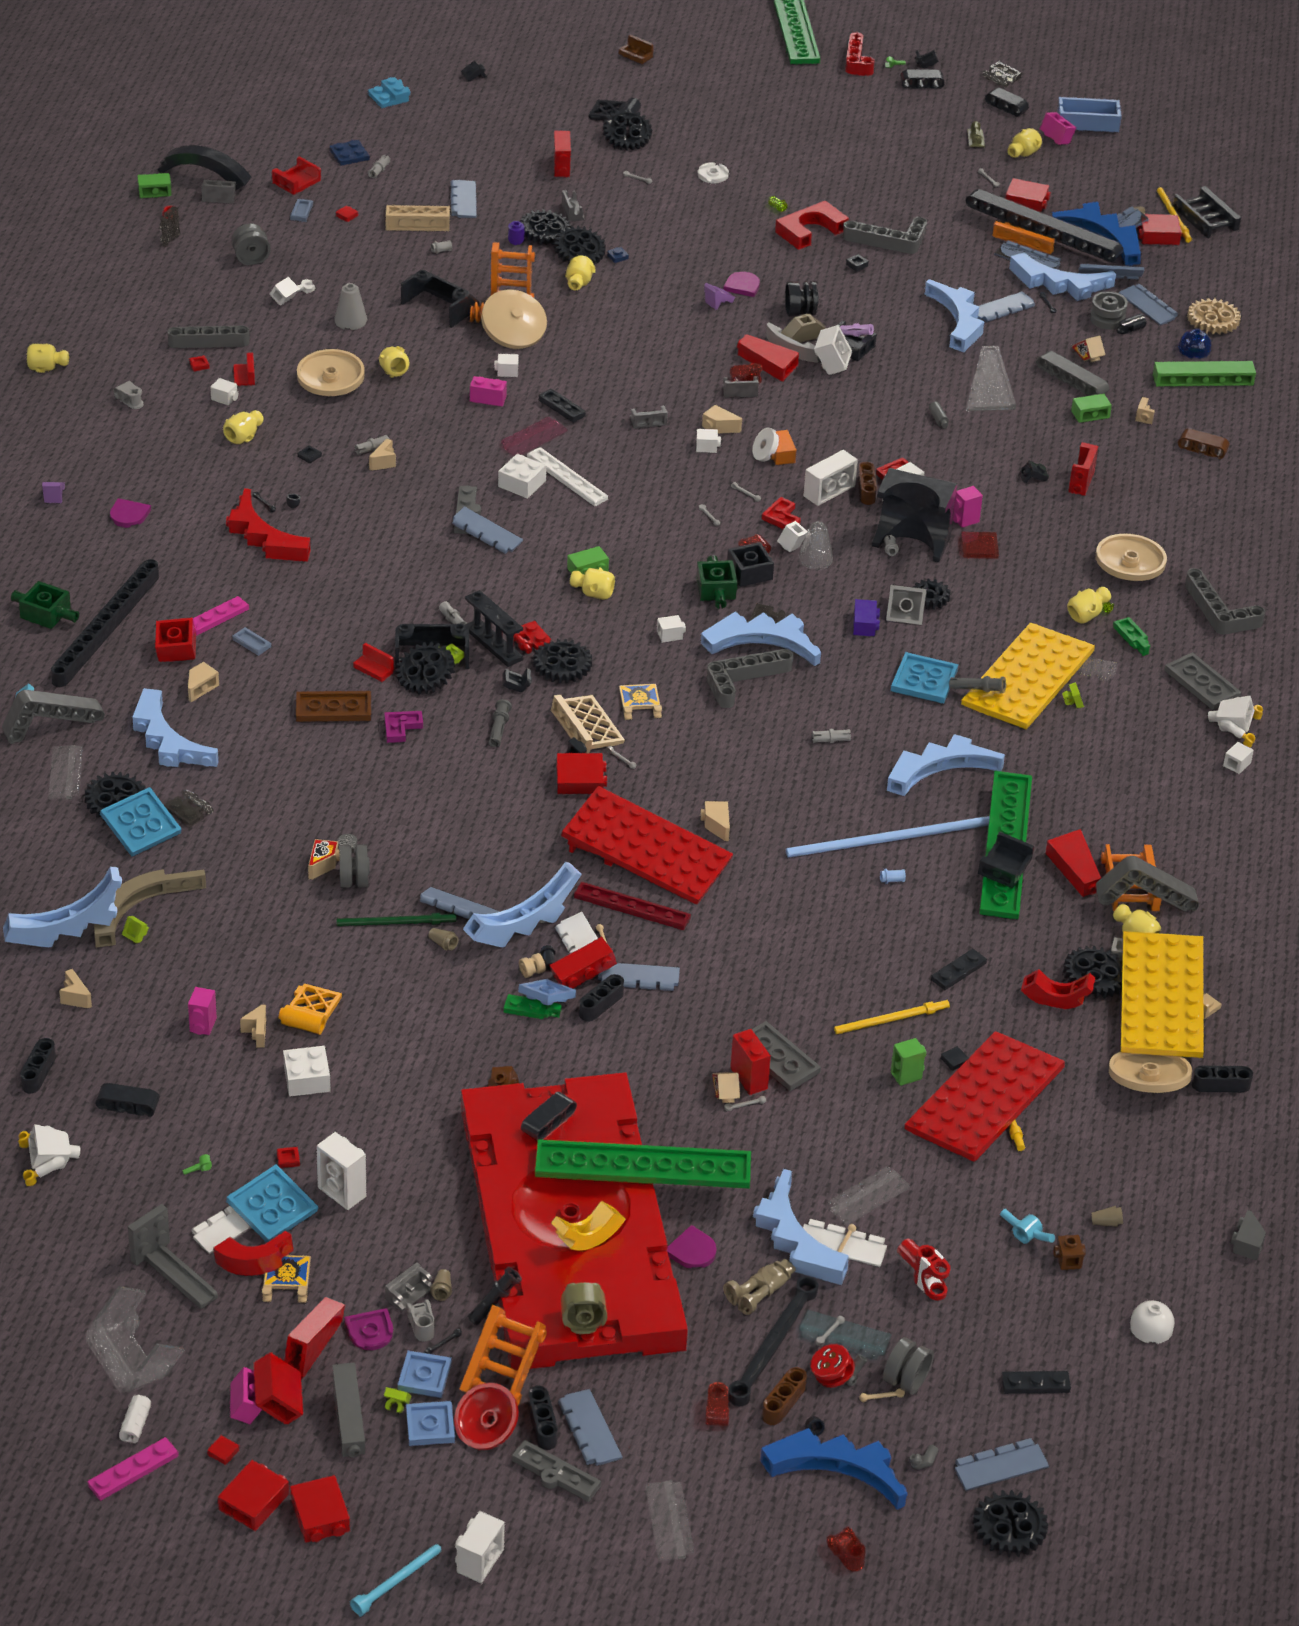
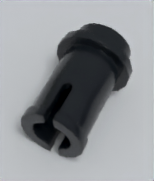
[540,945,556,971]

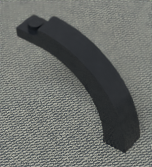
[157,145,252,190]

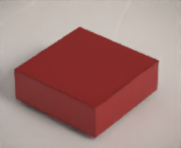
[336,205,358,222]
[189,356,210,372]
[277,1147,300,1168]
[207,1435,240,1465]

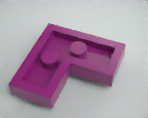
[384,711,423,743]

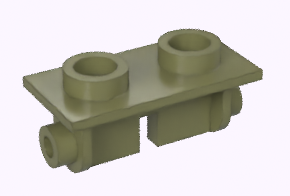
[967,121,985,147]

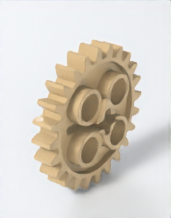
[1187,298,1241,335]

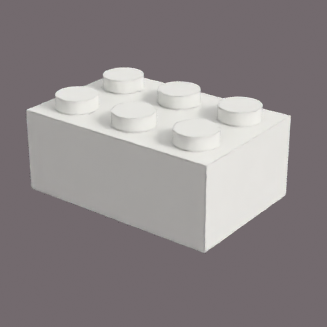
[804,450,858,506]
[317,1132,366,1210]

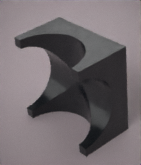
[872,468,957,563]

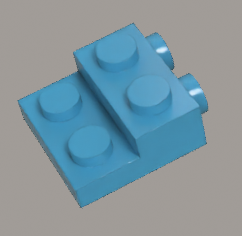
[368,77,410,108]

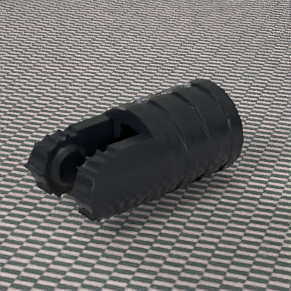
[1116,314,1147,334]

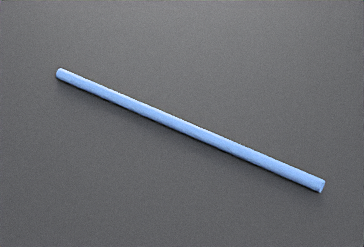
[786,816,989,858]

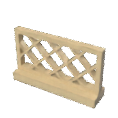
[386,205,450,231]
[551,695,625,753]

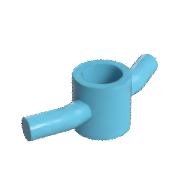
[1000,1209,1055,1244]

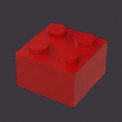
[155,617,196,662]

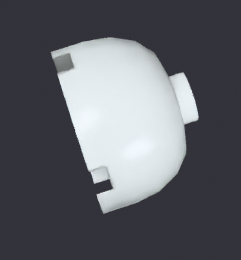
[1130,1300,1174,1344]

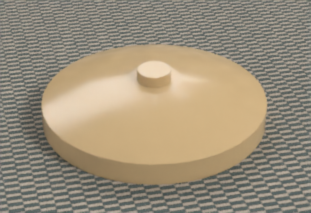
[481,290,547,349]
[297,349,365,396]
[1096,534,1167,581]
[1109,1052,1192,1093]

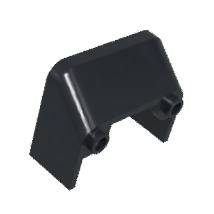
[401,270,479,328]
[395,624,469,669]

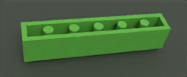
[1153,361,1256,386]

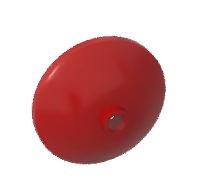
[454,1383,518,1450]

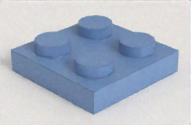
[518,979,576,1005]
[398,1351,451,1398]
[406,1401,455,1446]

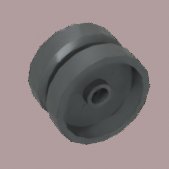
[231,223,271,265]
[1090,291,1128,330]
[339,844,370,888]
[883,1337,934,1395]

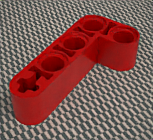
[845,33,875,76]

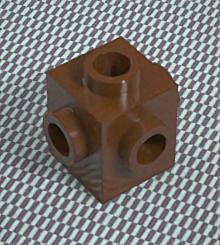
[488,1066,519,1087]
[1053,1235,1086,1270]

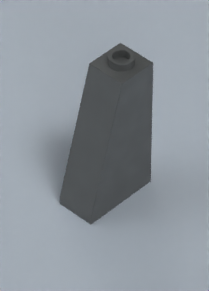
[332,1362,365,1457]

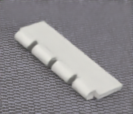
[555,912,613,967]
[192,1206,251,1254]
[803,1219,887,1267]

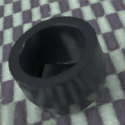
[286,494,301,508]
[805,1416,825,1436]

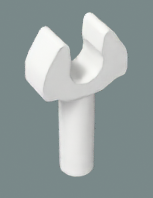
[296,279,315,293]

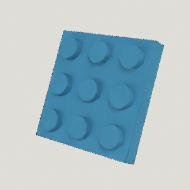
[891,652,958,704]
[100,787,182,856]
[226,1164,318,1243]

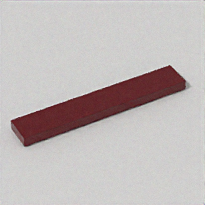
[574,882,691,931]

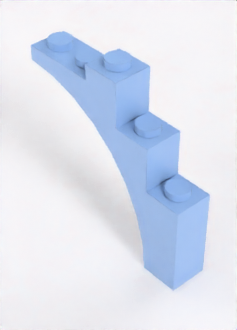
[1009,253,1116,301]
[925,279,984,352]
[701,611,821,666]
[132,688,218,767]
[887,734,1005,796]
[463,862,582,948]
[3,867,122,948]
[753,1169,849,1285]

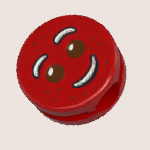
[810,1344,855,1388]

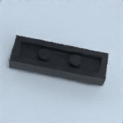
[539,388,586,423]
[931,948,987,991]
[1001,1371,1071,1394]

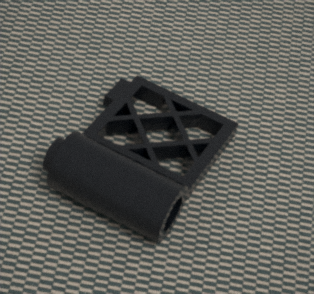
[589,98,641,126]

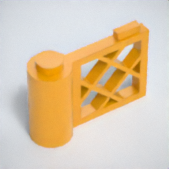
[279,983,342,1034]

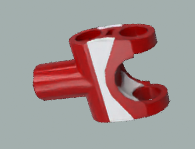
[897,1238,950,1300]

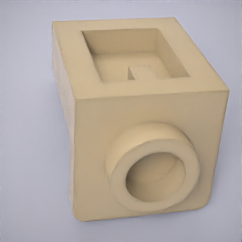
[1136,397,1155,424]
[1203,993,1221,1019]

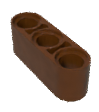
[1178,429,1230,459]
[858,462,877,505]
[762,1367,807,1425]

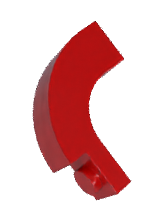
[1021,969,1095,1009]
[213,1231,294,1276]

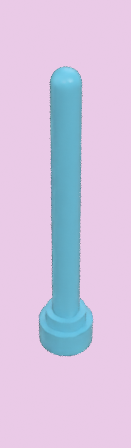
[350,1545,441,1616]

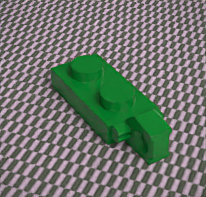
[1113,617,1150,656]
[504,994,561,1019]

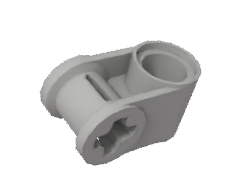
[113,381,144,409]
[406,1300,434,1341]

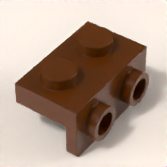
[619,35,654,64]

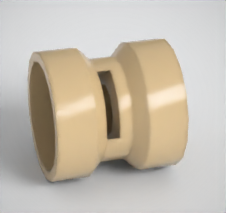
[519,953,546,978]

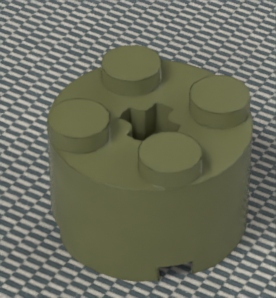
[561,1283,607,1334]

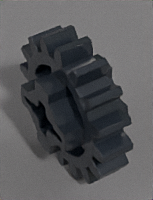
[912,579,951,610]

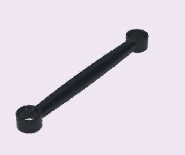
[728,1276,818,1407]

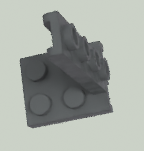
[128,1204,218,1309]

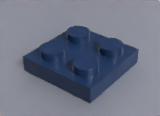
[329,140,370,166]

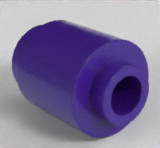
[508,221,524,245]

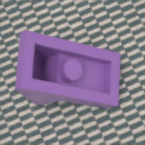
[704,283,735,310]
[42,482,65,503]

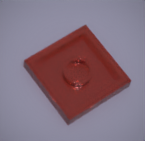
[961,531,999,559]

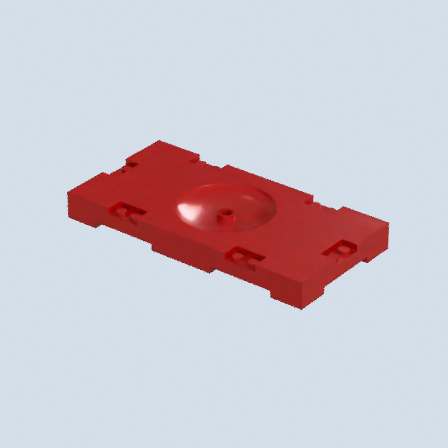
[461,1072,688,1370]

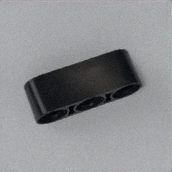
[900,70,945,89]
[985,87,1029,117]
[579,974,624,1022]
[20,1038,56,1094]
[1192,1065,1253,1093]
[95,1083,160,1117]
[521,1091,577,1141]
[528,1385,558,1450]

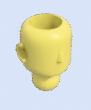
[1008,128,1042,158]
[565,256,595,290]
[27,344,69,373]
[379,346,410,378]
[223,410,264,444]
[570,567,615,600]
[1067,587,1111,624]
[1113,904,1161,934]

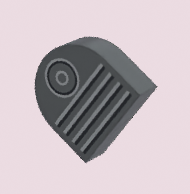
[337,834,357,853]

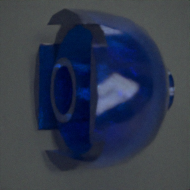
[1179,329,1212,359]

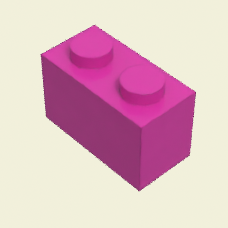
[1040,112,1076,145]
[470,376,507,406]
[953,486,983,527]
[188,987,217,1035]
[230,1367,262,1424]

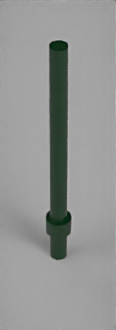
[337,913,456,926]

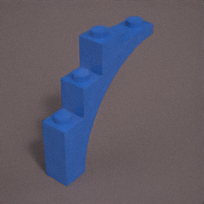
[1052,202,1141,265]
[760,1428,907,1510]

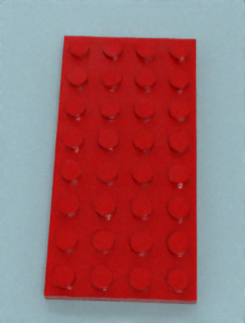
[561,786,733,905]
[905,1031,1065,1162]

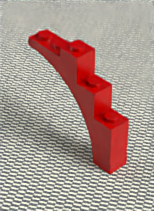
[226,488,311,562]

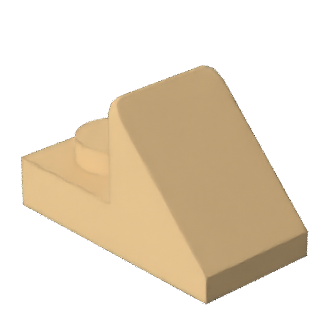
[369,439,396,470]
[59,969,92,1008]
[240,1005,266,1047]

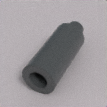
[929,402,949,429]

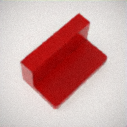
[233,353,255,386]
[353,643,394,682]

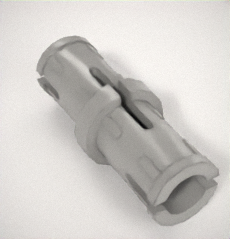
[368,155,390,178]
[355,435,389,455]
[439,601,467,625]
[812,729,851,743]

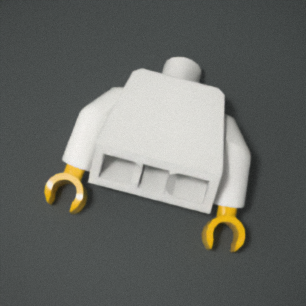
[1208,696,1263,747]
[18,1125,80,1186]

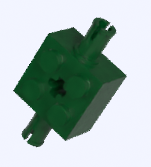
[696,555,737,609]
[11,581,79,629]

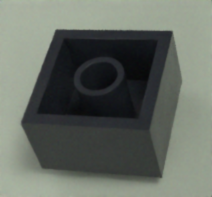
[727,542,774,587]

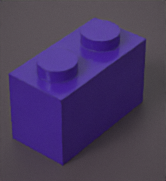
[853,599,880,636]

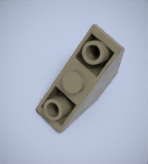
[781,314,826,343]

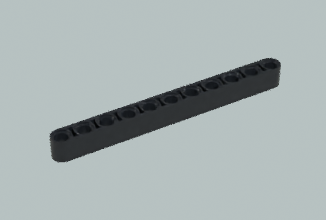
[966,189,1124,262]
[51,559,159,687]

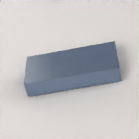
[290,199,313,222]
[232,627,271,656]

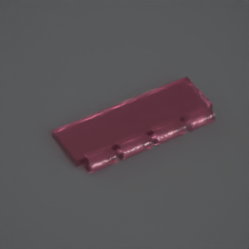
[501,417,568,456]

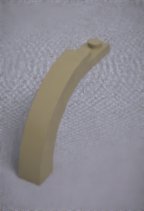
[94,869,206,947]

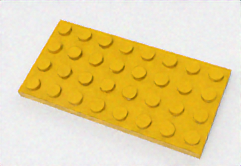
[961,623,1095,729]
[1121,931,1204,1058]

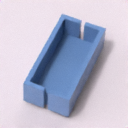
[1057,97,1121,132]

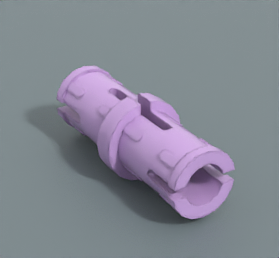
[840,323,874,337]

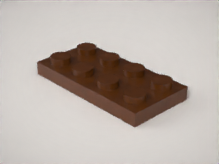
[296,691,371,722]

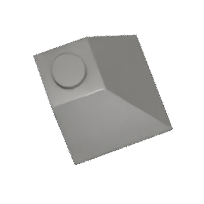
[886,585,926,625]

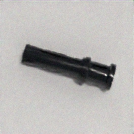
[467,1267,522,1325]

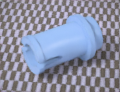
[880,869,906,884]

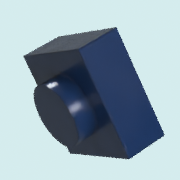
[607,247,629,263]

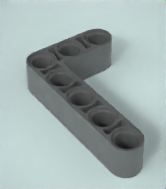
[843,217,927,254]
[1185,568,1265,634]
[707,649,793,708]
[2,690,105,744]
[1095,856,1199,911]

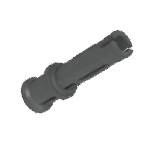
[949,676,1006,693]
[489,699,512,747]

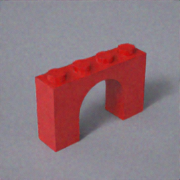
[775,201,849,250]

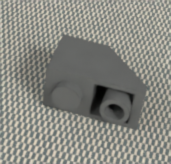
[1231,1210,1266,1261]

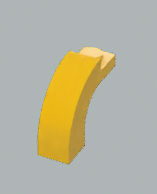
[551,1201,626,1250]

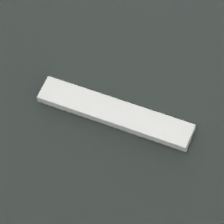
[527,447,608,506]

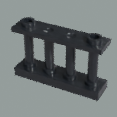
[1173,186,1241,238]
[465,590,523,667]

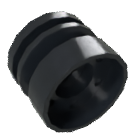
[785,281,819,316]

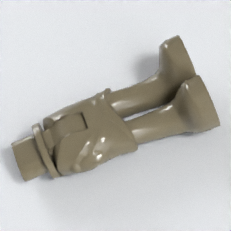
[723,1259,796,1315]

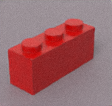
[550,937,617,989]

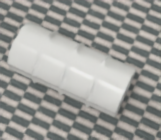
[119,1395,151,1443]

